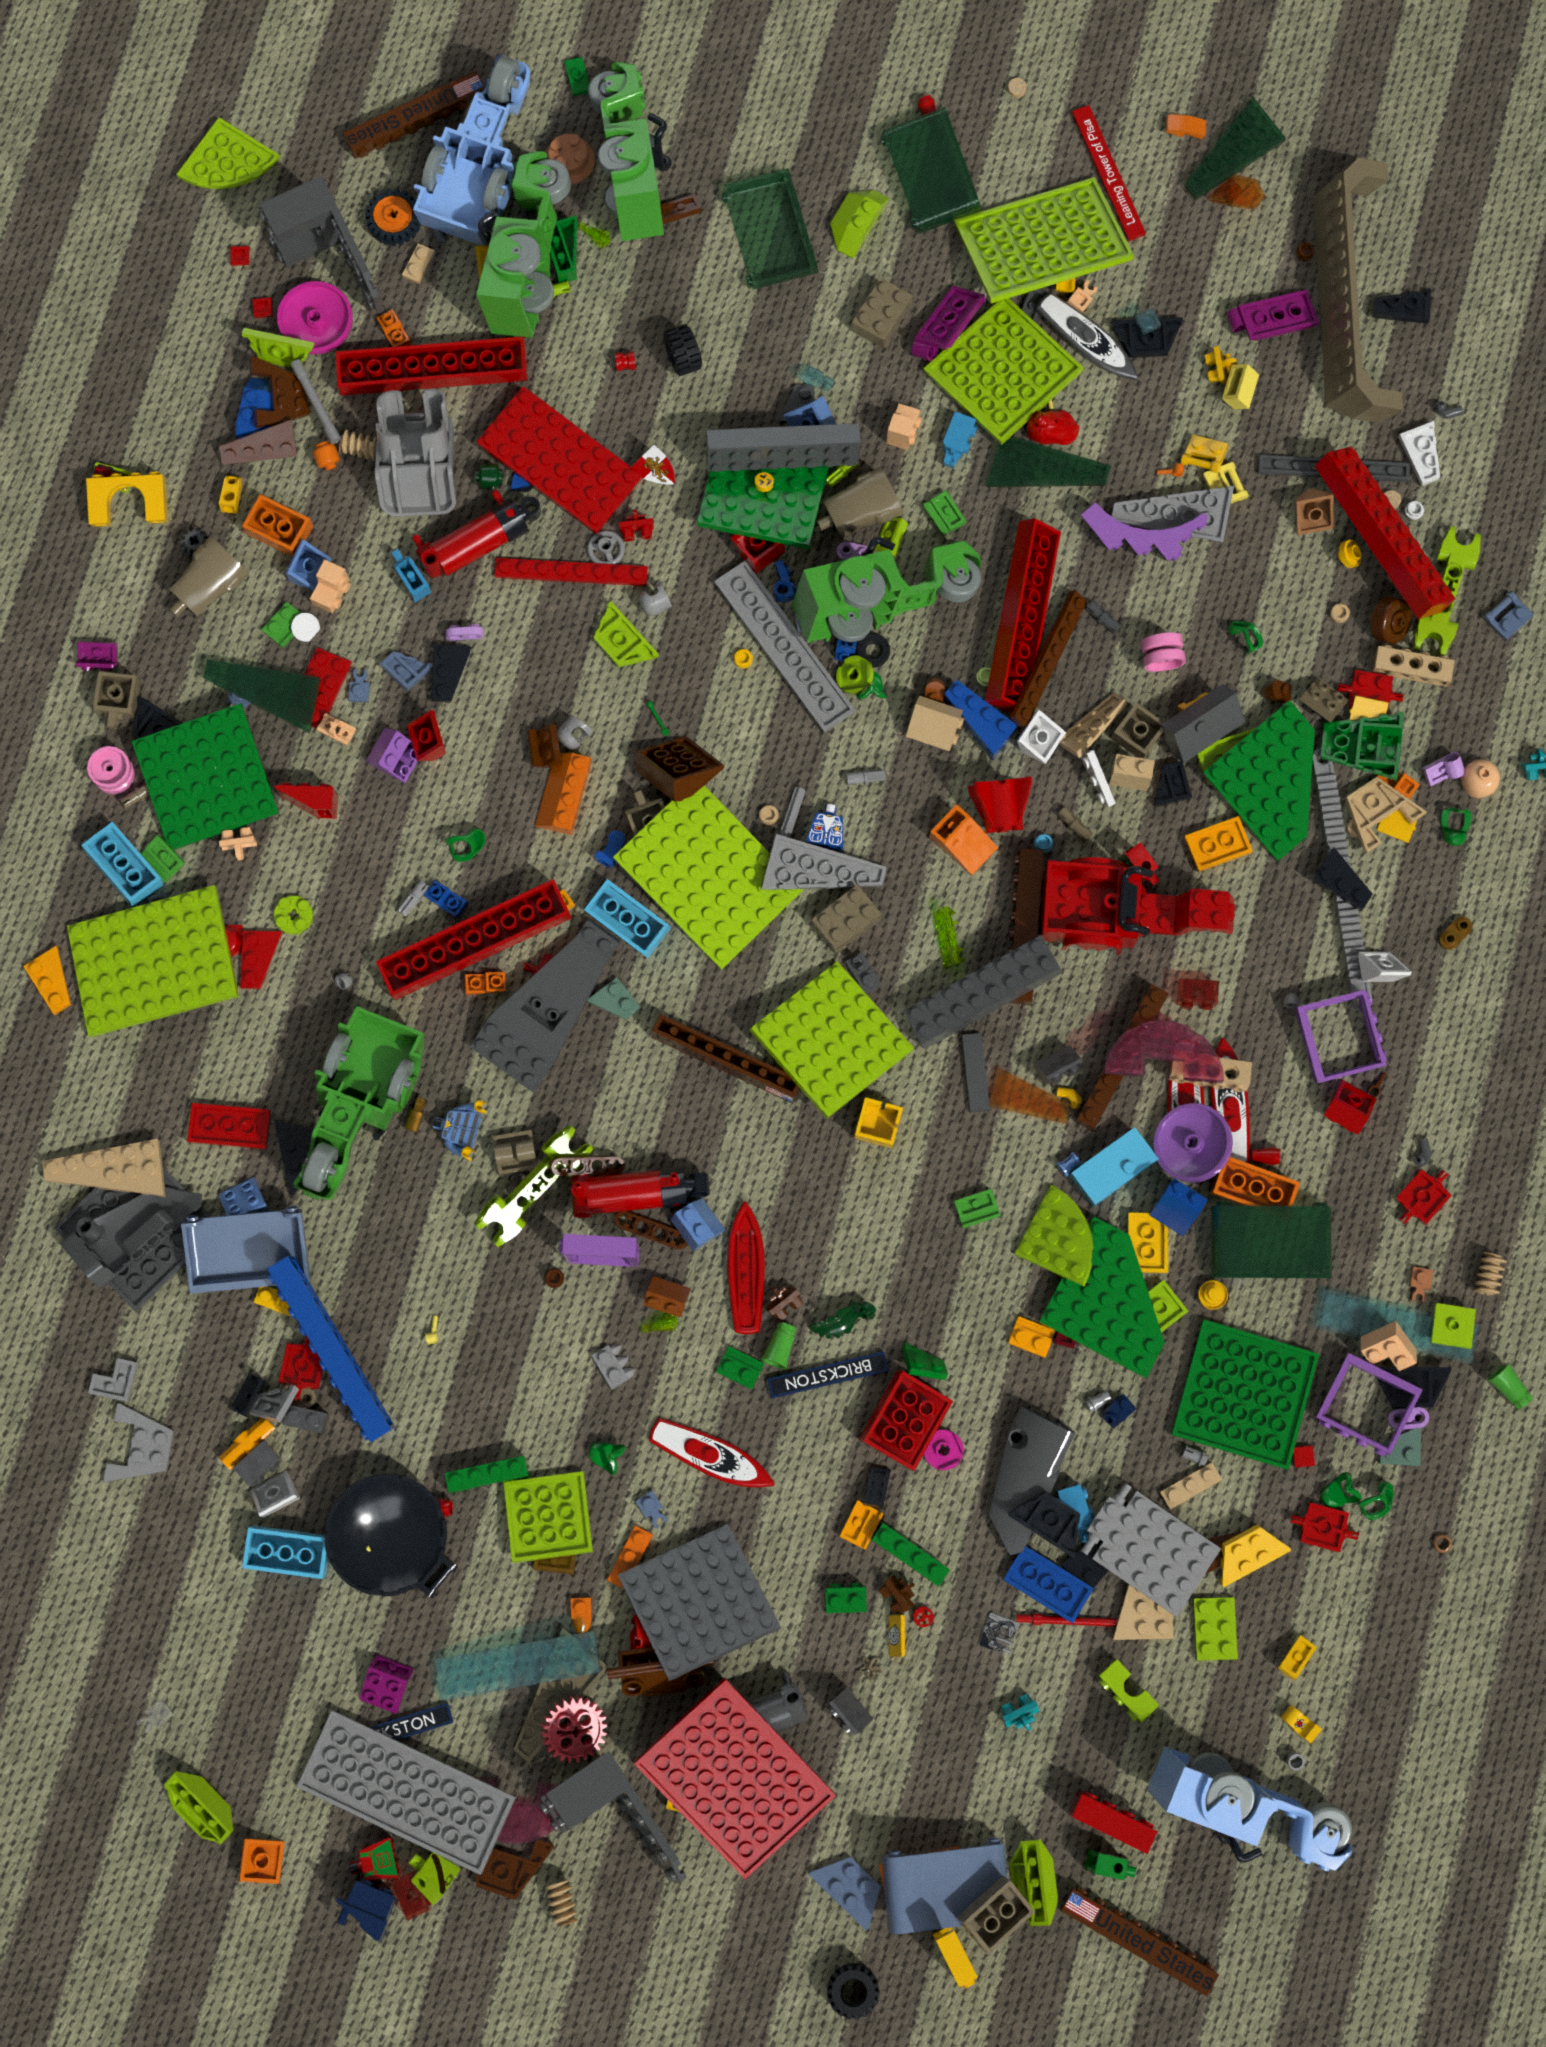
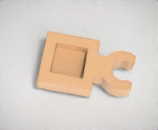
[1067,280,1097,313]

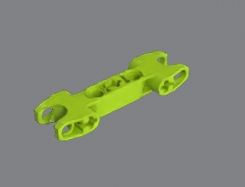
[1414,526,1481,656]
[474,1125,593,1247]

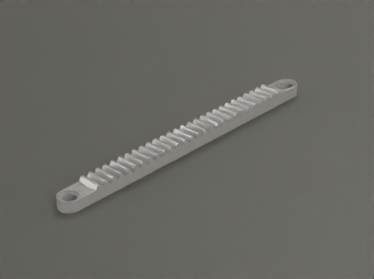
[1312,748,1372,1012]

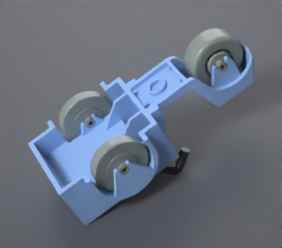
[413,55,530,246]
[1147,1746,1353,1871]

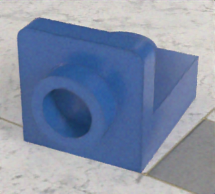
[835,639,857,662]

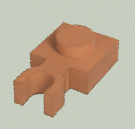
[1409,1267,1433,1303]

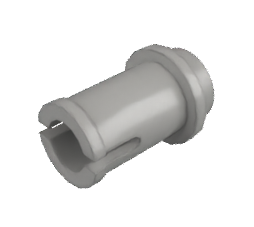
[1085,1390,1112,1412]
[1182,1446,1209,1466]

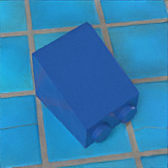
[1150,1178,1208,1236]

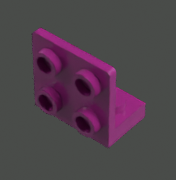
[359,1654,414,1714]

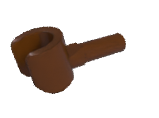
[1368,1072,1387,1097]

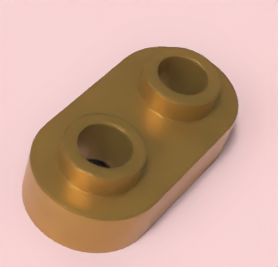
[1439,916,1473,950]

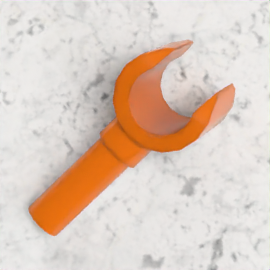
[1157,463,1184,477]

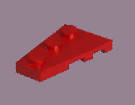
[240,931,283,989]

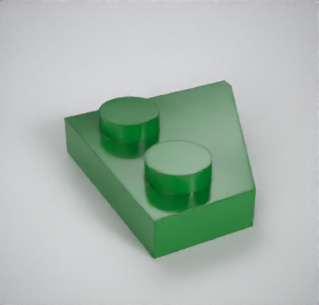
[902,1343,948,1380]

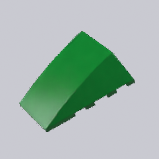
[1320,712,1404,781]

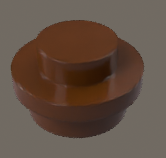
[1296,242,1315,261]
[545,1268,565,1288]

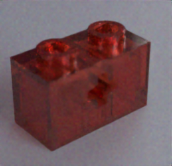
[1177,978,1219,1010]
[391,1870,432,1921]

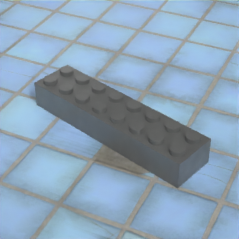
[705,423,861,472]
[904,935,1063,1049]

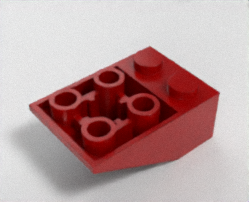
[275,783,338,819]

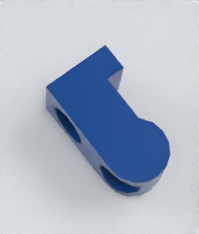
[594,830,626,869]

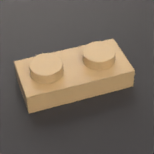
[402,243,435,284]

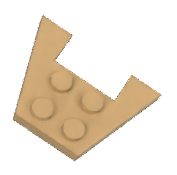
[1345,777,1427,855]

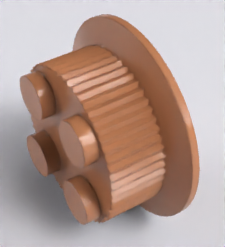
[545,134,595,184]

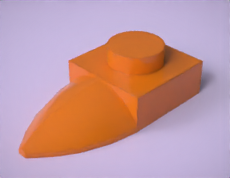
[571,1598,592,1639]

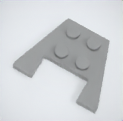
[103,1403,174,1482]

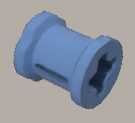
[1056,1152,1082,1177]

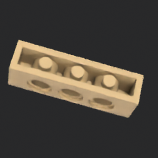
[1372,645,1455,687]
[1169,1051,1252,1092]

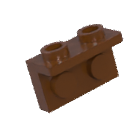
[527,724,561,768]

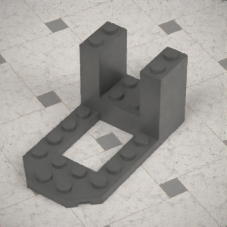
[259,176,384,314]
[538,1751,687,1884]

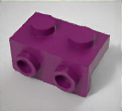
[76,641,118,671]

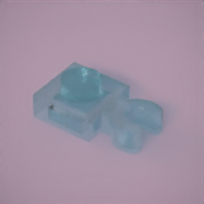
[800,365,835,392]

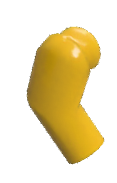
[1056,1087,1082,1109]

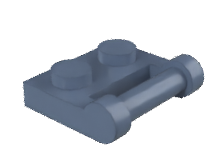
[1482,591,1534,641]

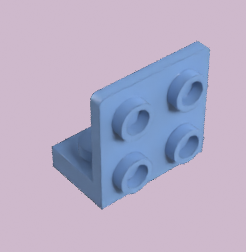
[219,1177,270,1215]

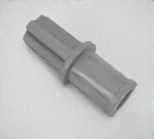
[847,769,885,785]
[398,880,429,916]

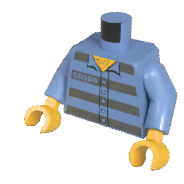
[433,1100,487,1161]

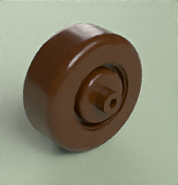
[1371,596,1412,644]

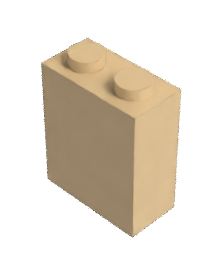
[906,696,964,751]
[1109,754,1155,791]

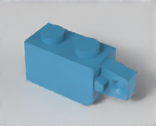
[942,411,978,468]
[391,549,431,602]
[1056,1484,1095,1543]

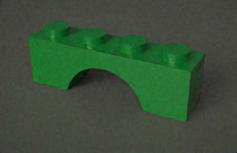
[445,1456,530,1494]
[871,1523,950,1587]

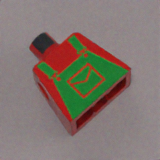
[1118,842,1160,887]
[349,1837,400,1880]

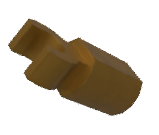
[405,1097,426,1133]

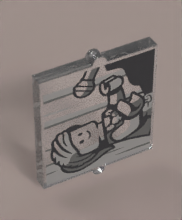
[978,1612,1021,1657]

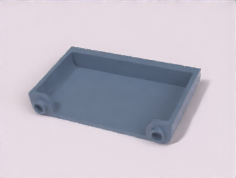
[181,1206,311,1294]
[882,1838,1007,1934]

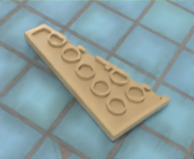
[42,1139,166,1197]
[1112,1584,1174,1640]

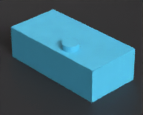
[81,822,163,908]
[584,879,672,958]
[1070,1127,1159,1207]
[242,1525,329,1579]

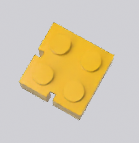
[854,1097,903,1149]

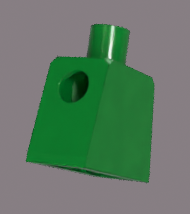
[1084,1849,1137,1880]

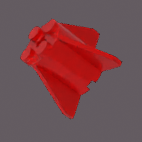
[968,776,1032,834]

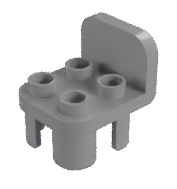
[375,389,456,517]

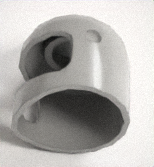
[639,581,672,616]
[557,715,593,750]

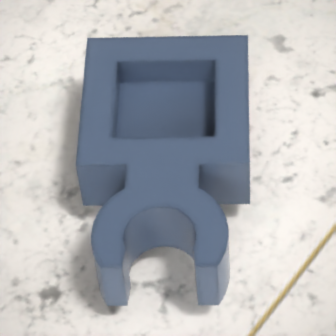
[349,669,370,703]
[635,1490,668,1528]

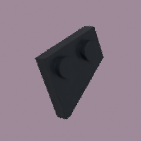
[1155,761,1192,807]

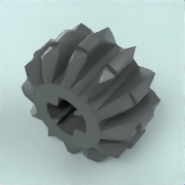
[179,526,210,559]

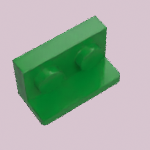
[825,1583,867,1613]

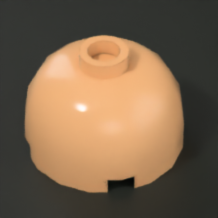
[1460,759,1500,798]

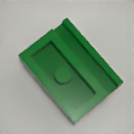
[716,1346,764,1390]

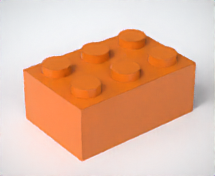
[242,494,314,557]

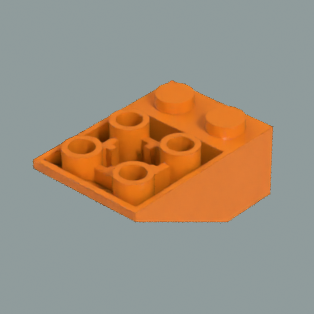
[929,804,998,875]

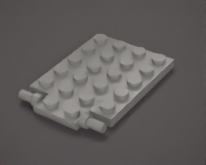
[1081,1483,1221,1617]

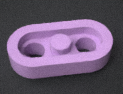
[836,541,874,560]
[445,624,484,641]
[1388,1407,1429,1430]

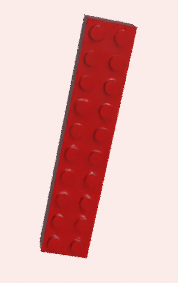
[336,337,528,396]
[1315,446,1456,620]
[985,518,1061,713]
[376,879,572,1001]

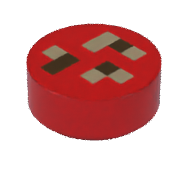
[913,1607,934,1627]

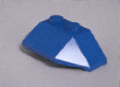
[236,377,278,438]

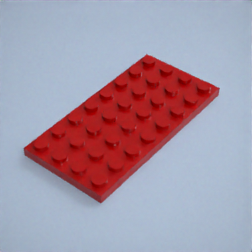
[477,386,643,534]

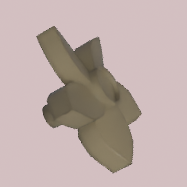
[858,1657,883,1681]

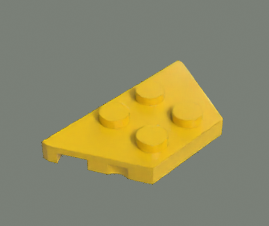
[1220,1524,1291,1588]

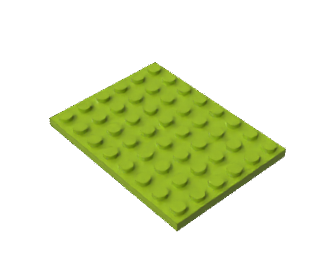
[954,177,1134,303]
[613,785,804,970]
[67,885,239,1037]

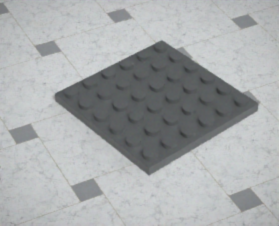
[54,1167,212,1312]
[618,1524,781,1681]

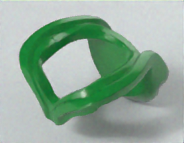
[1227,621,1263,654]
[856,671,887,699]
[1440,807,1472,846]
[446,828,485,862]
[589,1442,626,1475]
[1320,1472,1362,1508]
[1358,1481,1394,1520]

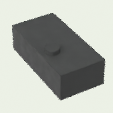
[1161,684,1245,763]

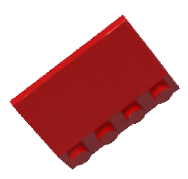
[858,1370,953,1471]

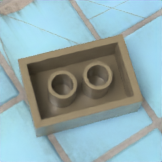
[851,278,913,349]
[811,884,882,954]
[957,1876,1035,1954]

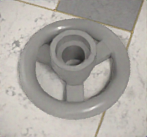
[587,531,625,564]

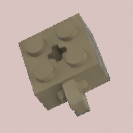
[93,671,141,730]
[624,791,665,837]

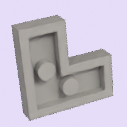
[88,1358,138,1402]

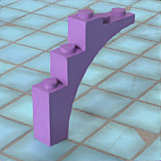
[1081,502,1208,562]

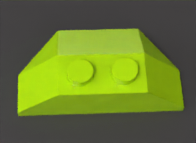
[830,190,890,259]
[164,1771,234,1844]
[1009,1839,1058,1926]

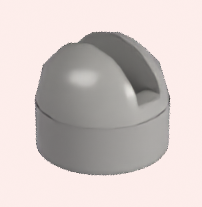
[335,973,353,990]
[1283,993,1300,1009]
[1287,1752,1305,1770]

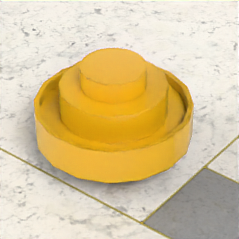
[1338,540,1361,568]
[1198,1280,1228,1310]

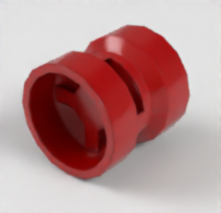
[615,351,636,371]

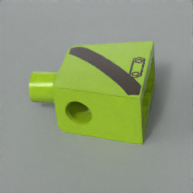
[408,1852,461,1905]

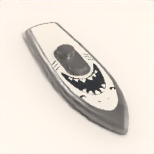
[1036,292,1138,380]

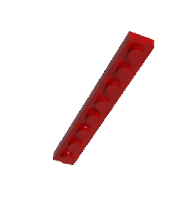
[495,558,648,586]

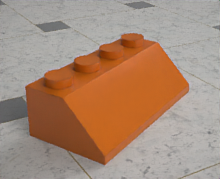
[535,753,592,835]

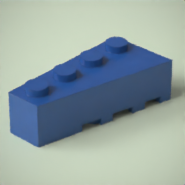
[944,679,1018,760]

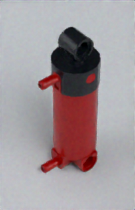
[412,490,541,578]
[571,1167,710,1218]

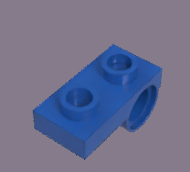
[774,560,797,602]

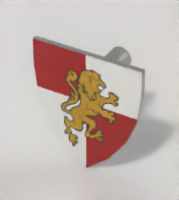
[630,444,675,485]

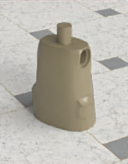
[817,467,904,537]
[169,536,250,617]

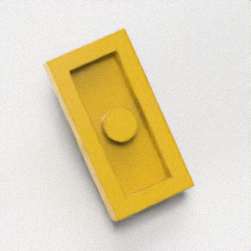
[254,1286,291,1317]
[1278,1635,1317,1681]

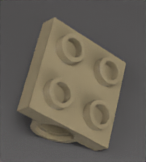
[1299,678,1349,722]
[493,1130,537,1176]

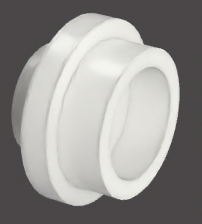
[1405,501,1424,520]

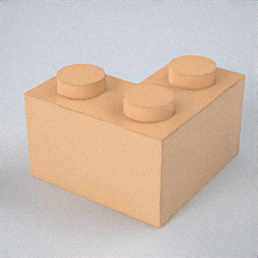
[887,403,922,450]
[310,559,351,614]
[1361,1321,1417,1371]

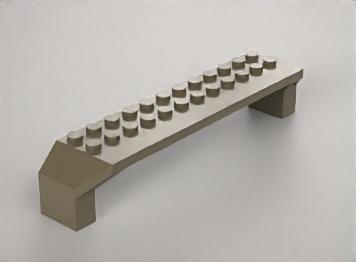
[1313,158,1403,423]

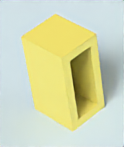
[1222,364,1259,409]

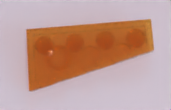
[989,1068,1071,1124]

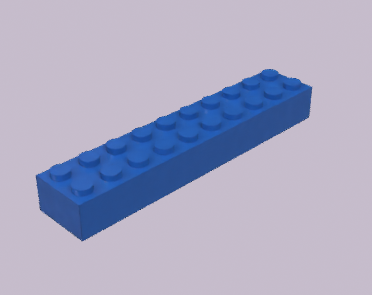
[267,1256,396,1443]

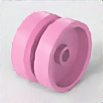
[1141,632,1186,672]
[87,746,135,794]

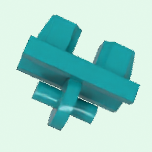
[1521,748,1546,780]
[1001,1694,1040,1731]

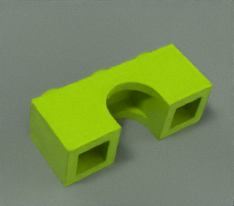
[1098,1659,1160,1722]

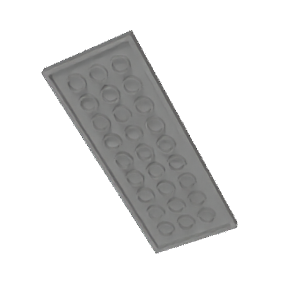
[297,1710,516,1875]

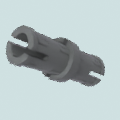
[1086,600,1122,634]

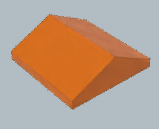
[238,1839,284,1884]

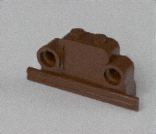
[607,1647,715,1697]

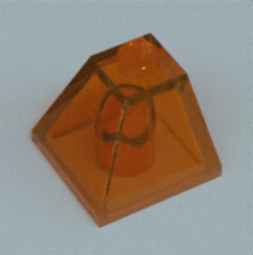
[1209,174,1266,209]

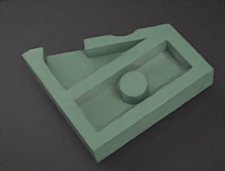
[587,977,641,1020]
[1379,1428,1421,1466]

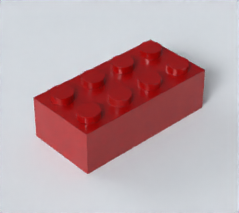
[1069,1791,1158,1854]

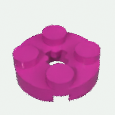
[924,1430,964,1471]

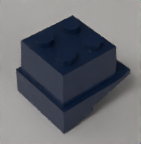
[336,1879,396,1944]

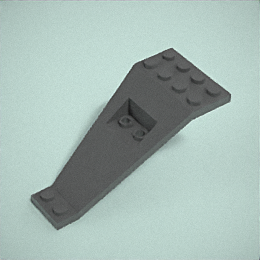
[470,918,621,1092]

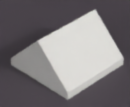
[1017,710,1066,764]
[1358,952,1412,982]
[251,1471,300,1517]

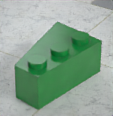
[550,215,578,283]

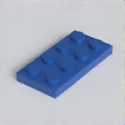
[1003,1546,1094,1624]

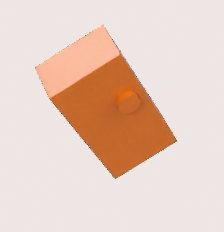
[1209,1157,1301,1220]

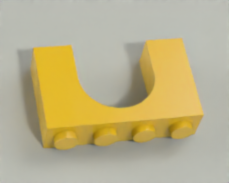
[86,472,168,527]
[932,1927,978,1989]

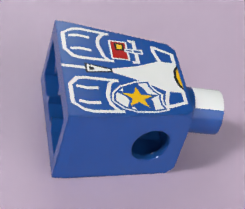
[806,804,843,851]

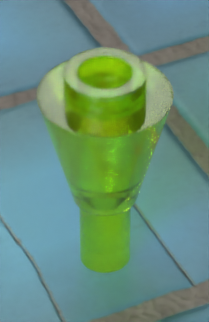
[579,222,611,248]
[641,1314,679,1334]

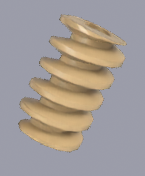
[339,429,377,462]
[1474,1252,1507,1296]
[545,1879,578,1926]

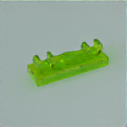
[933,907,965,968]

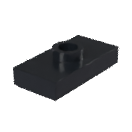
[863,1465,891,1509]

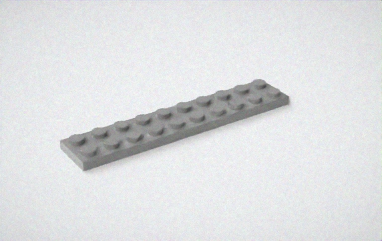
[714,560,855,733]

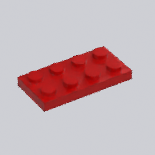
[285,648,352,729]
[187,1103,271,1150]

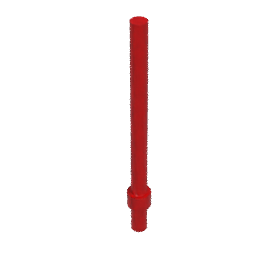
[1016,1613,1118,1627]

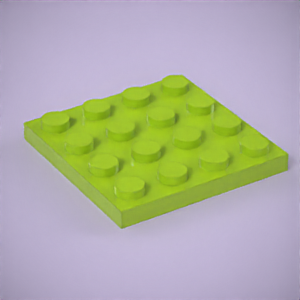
[504,1471,593,1563]

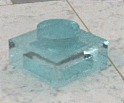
[1135,308,1161,335]

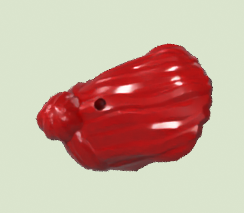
[1026,410,1080,445]

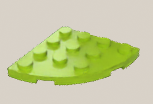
[176,118,281,189]
[1015,1185,1093,1287]

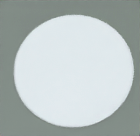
[291,613,320,642]

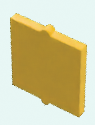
[1349,695,1389,721]
[1377,810,1417,843]

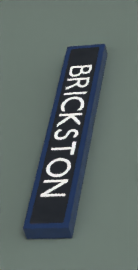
[767,1351,889,1399]
[370,1703,454,1740]

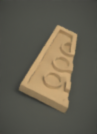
[1059,693,1127,758]

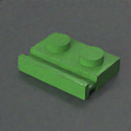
[923,491,966,537]
[262,602,301,648]
[140,835,186,883]
[954,1189,1001,1229]

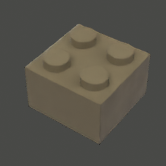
[1112,703,1165,759]

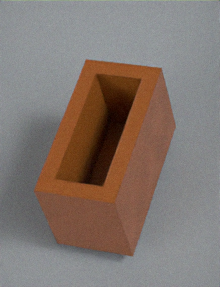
[643,1276,691,1317]

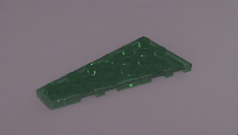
[1185,96,1286,201]
[986,436,1111,487]
[203,659,321,734]

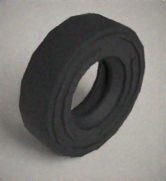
[856,633,890,668]

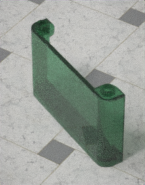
[880,107,982,234]
[721,168,818,290]
[1211,1202,1332,1278]

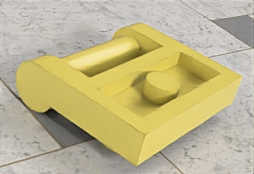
[1203,462,1249,504]

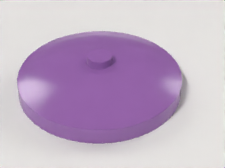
[1154,1103,1233,1183]

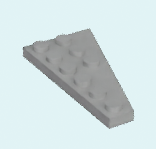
[1112,486,1234,543]
[760,834,887,890]

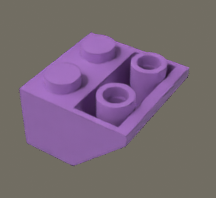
[366,728,418,783]

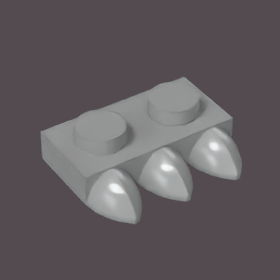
[592,1344,635,1390]

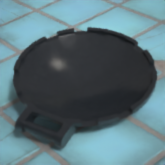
[324,1474,458,1599]

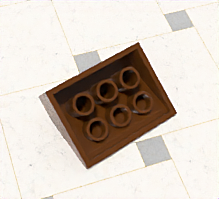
[635,736,724,802]

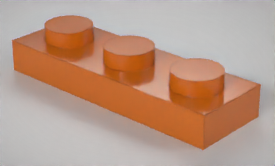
[608,1526,653,1589]

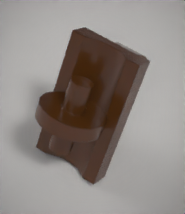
[765,1286,803,1321]
[879,1575,915,1614]

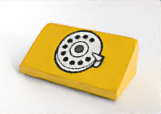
[889,1615,905,1657]

